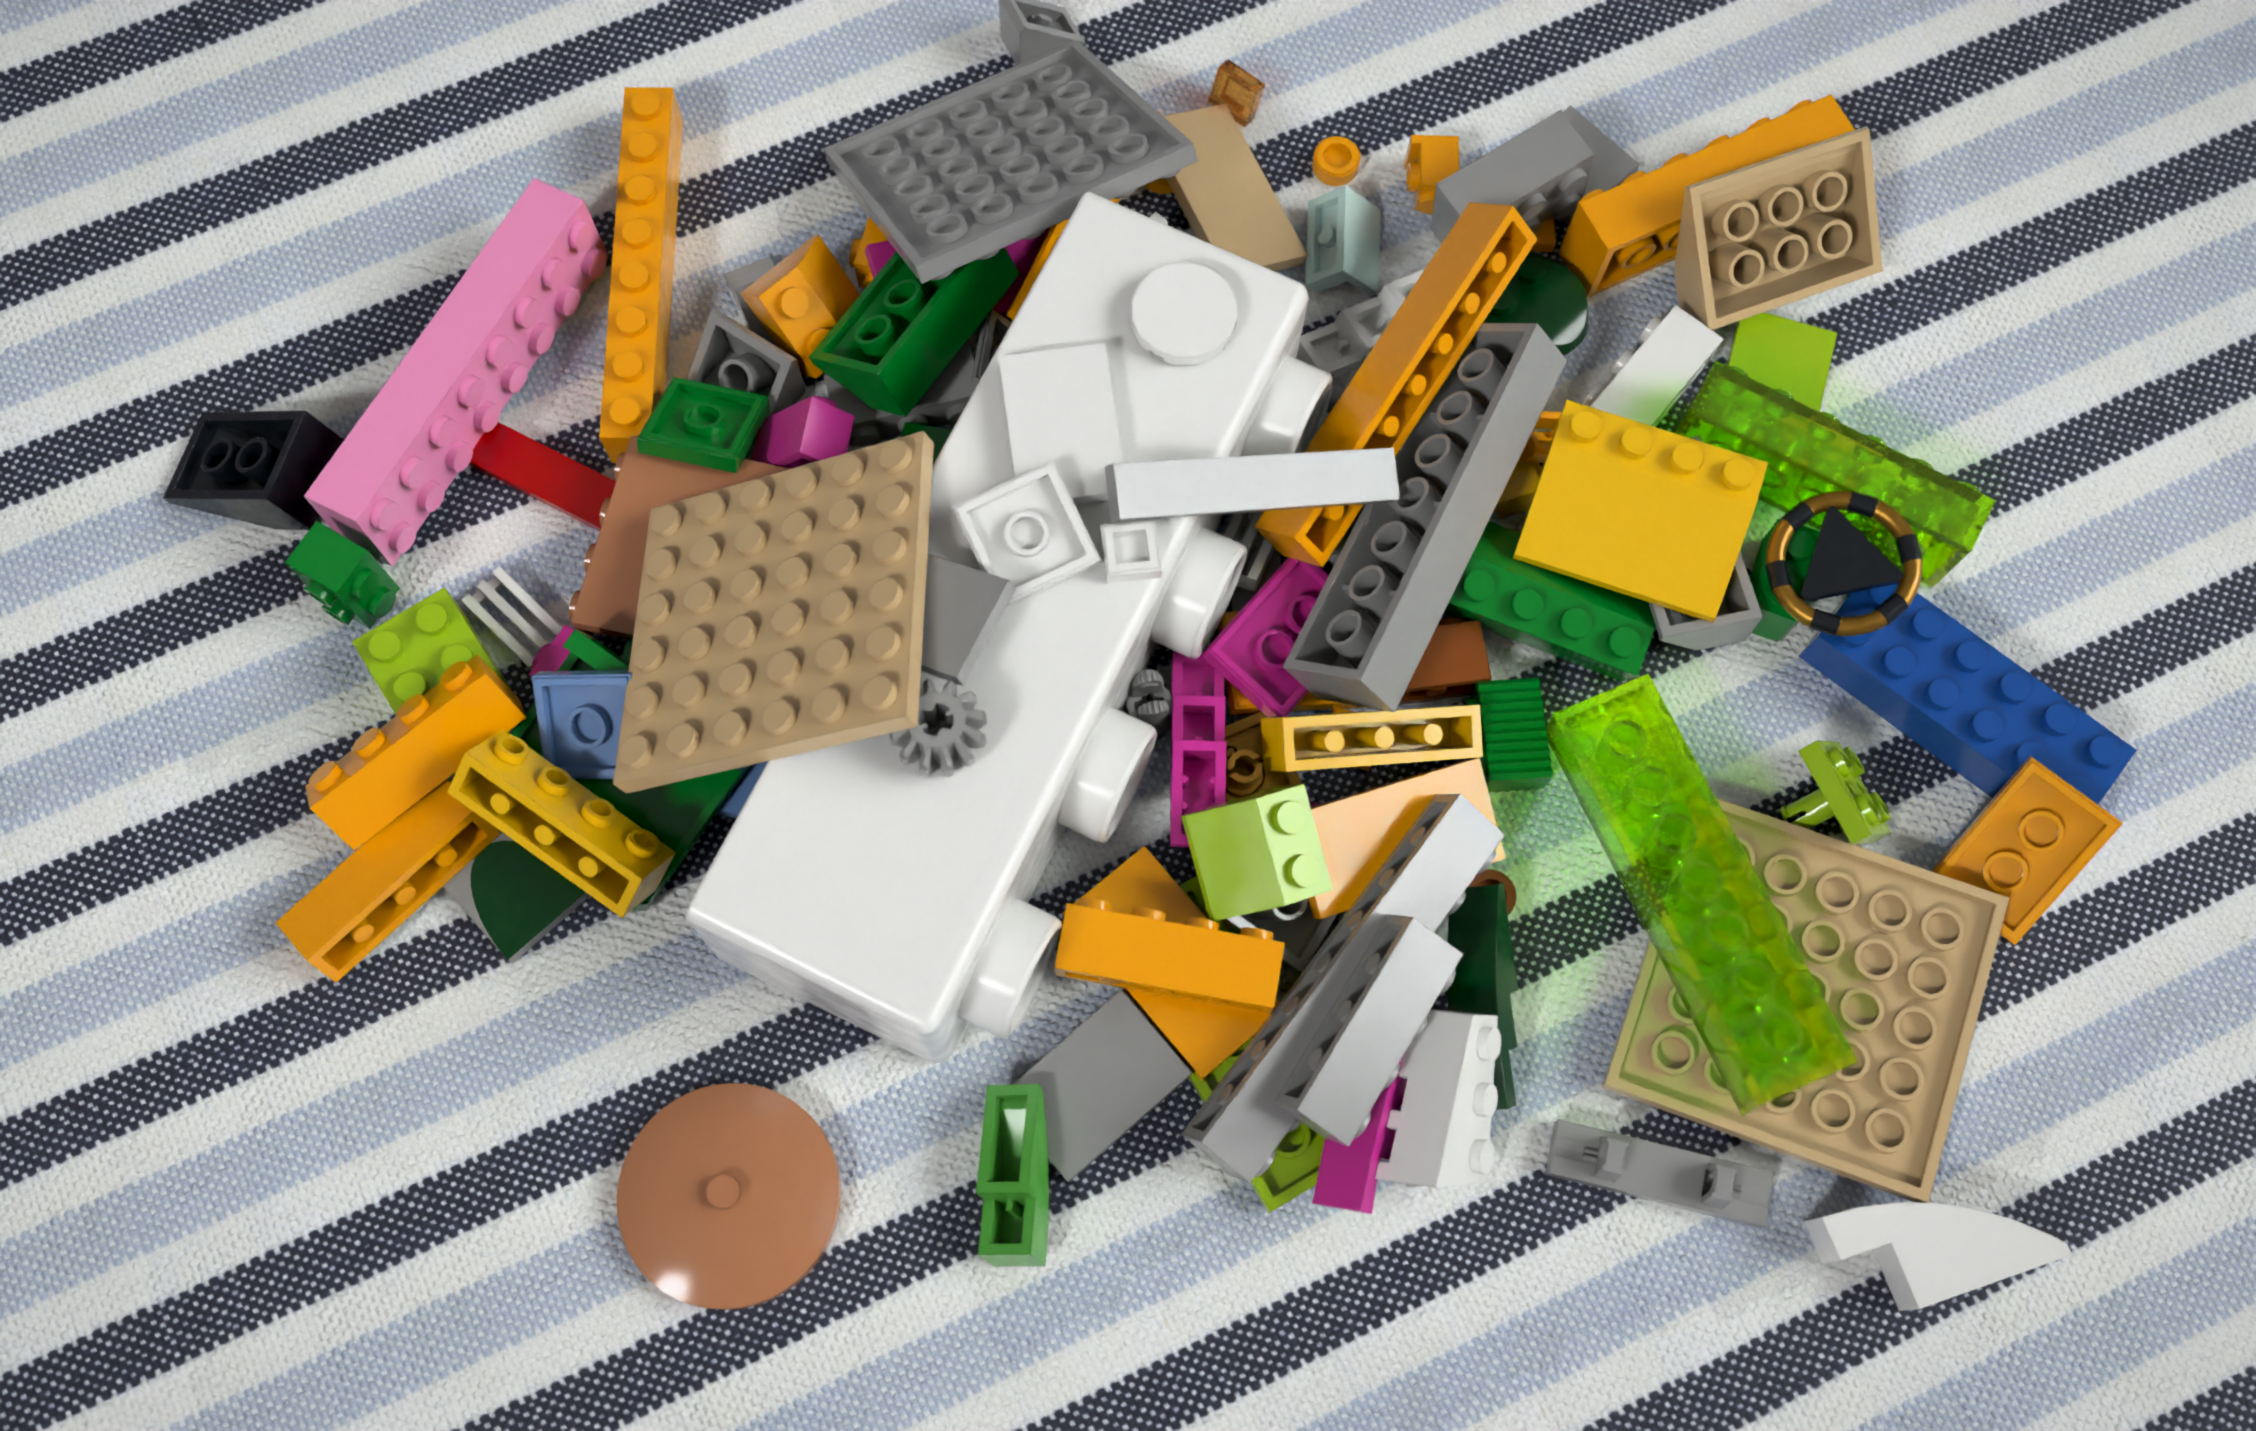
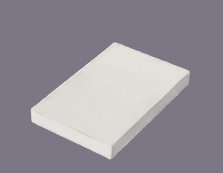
[998,343,1124,505]

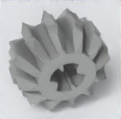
[889,679,987,777]

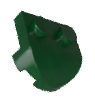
[1483,250,1588,356]

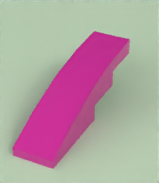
[1170,651,1226,847]
[1312,1058,1407,1214]

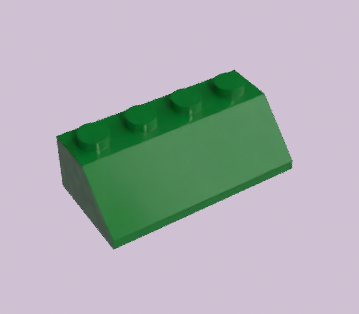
[809,247,1020,417]
[1444,521,1656,682]

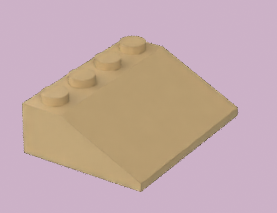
[1674,127,1883,330]

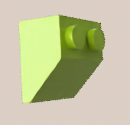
[1181,784,1333,921]

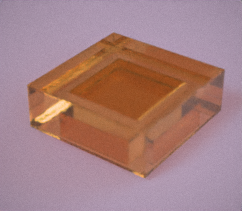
[1208,59,1265,128]

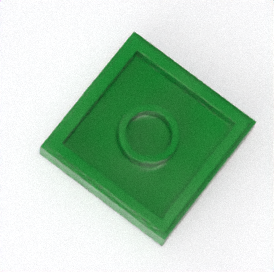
[637,377,770,473]

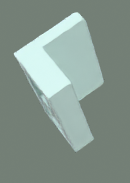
[1305,185,1381,295]

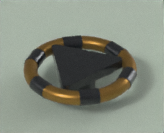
[1765,491,1923,636]

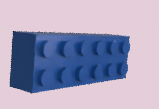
[1798,583,2137,804]

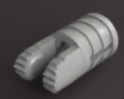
[1126,669,1172,741]

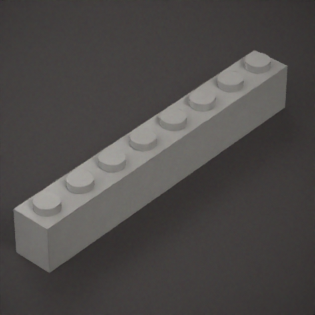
[1181,794,1505,1184]

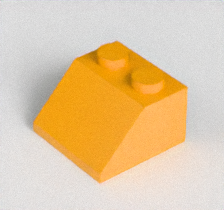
[740,234,860,378]

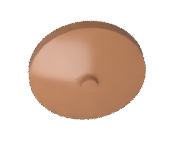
[617,1083,842,1310]

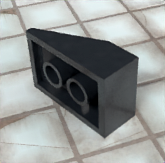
[163,411,344,530]

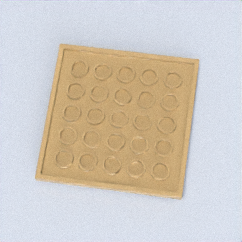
[613,431,934,794]
[1601,792,2009,1203]

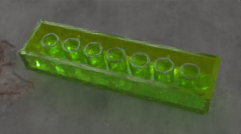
[1546,674,1858,1116]

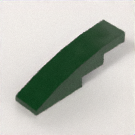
[1447,883,1518,1110]

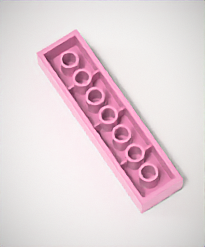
[304,178,609,567]

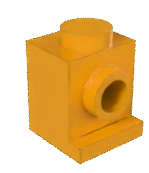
[1404,135,1460,214]

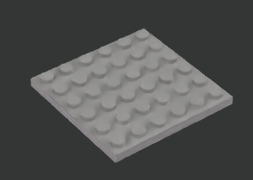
[823,39,1197,284]

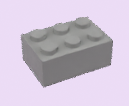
[1431,110,1594,244]

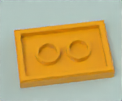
[1931,755,2123,945]

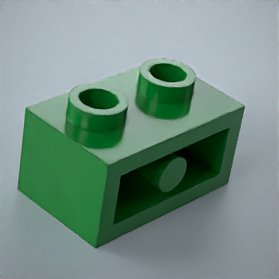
[285,521,400,629]

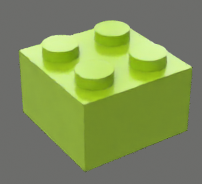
[352,587,511,714]

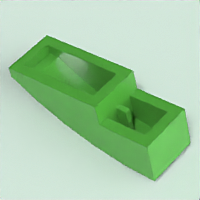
[976,1084,1049,1267]

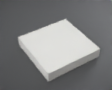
[952,460,1101,607]

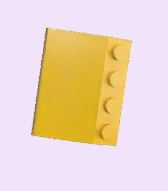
[1513,400,1768,623]

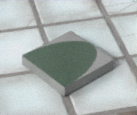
[443,832,590,964]

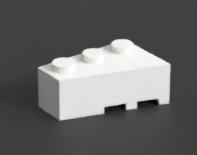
[1375,1009,1501,1188]

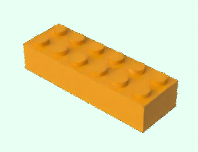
[1558,94,1855,298]

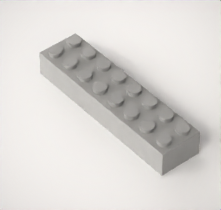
[1283,323,1567,713]

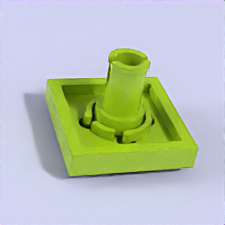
[1780,740,1892,845]

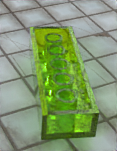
[1674,360,1996,588]

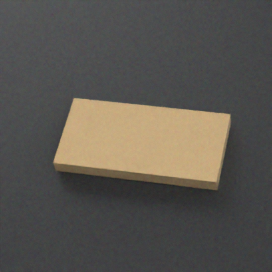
[1163,103,1308,271]

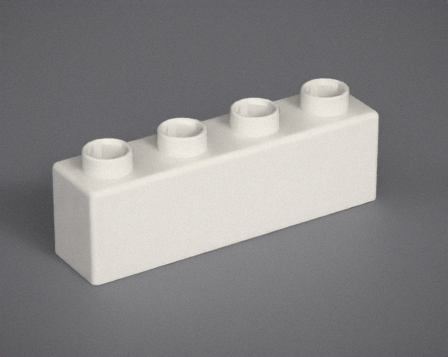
[686,192,1332,1063]

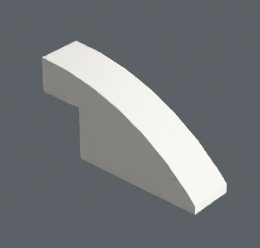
[1804,1202,2072,1311]

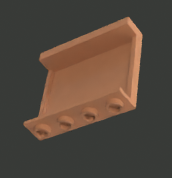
[569,436,791,640]

